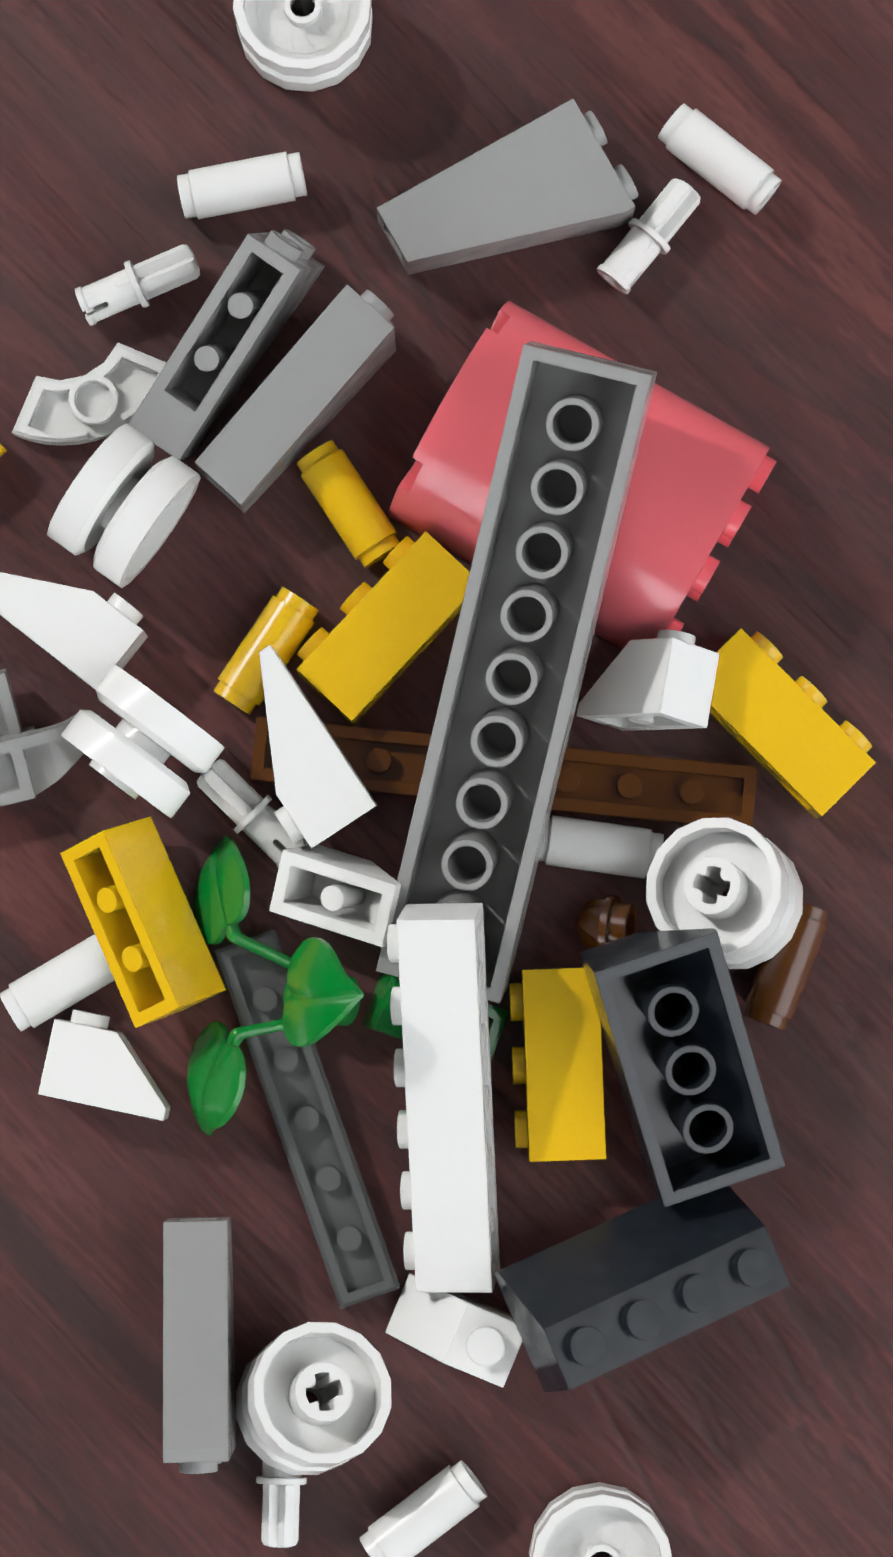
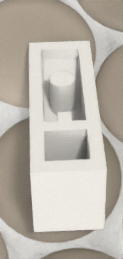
[0,572,148,689]
[259,645,377,848]

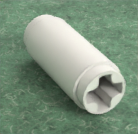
[658,103,782,215]
[177,151,307,219]
[539,815,664,879]
[0,934,115,1032]
[360,1460,488,1557]

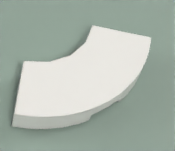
[12,343,166,446]

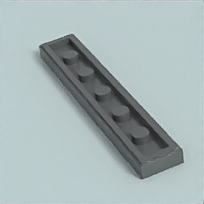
[215,930,400,1309]

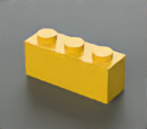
[296,531,470,726]
[710,628,876,820]
[60,816,226,1028]
[509,968,606,1162]

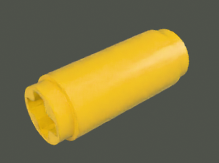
[297,440,400,569]
[213,586,319,715]

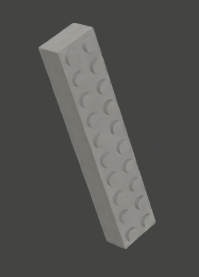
[376,341,657,1003]

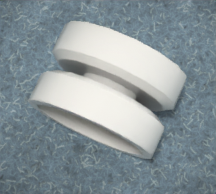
[233,0,373,92]
[47,423,201,588]
[61,664,225,818]
[646,818,803,969]
[236,1322,391,1475]
[529,1482,672,1557]

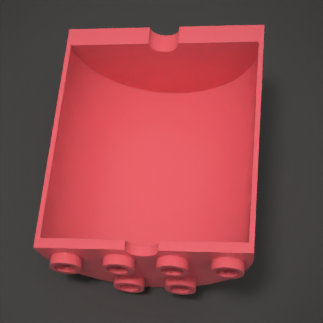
[388,301,777,650]

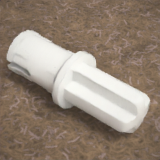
[597,178,701,295]
[75,244,200,326]
[197,759,308,868]
[256,1462,307,1548]

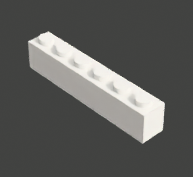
[387,903,500,1293]

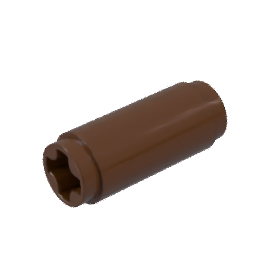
[743,902,829,1031]

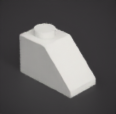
[576,630,719,731]
[269,844,401,947]
[38,1009,171,1121]
[385,1273,522,1388]

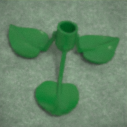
[187,836,364,1136]

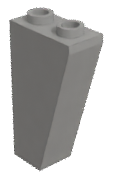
[377,99,638,275]
[128,229,325,460]
[195,284,396,513]
[163,1217,236,1474]

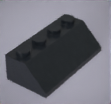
[579,928,785,1207]
[494,1186,790,1392]

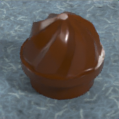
[575,894,638,949]

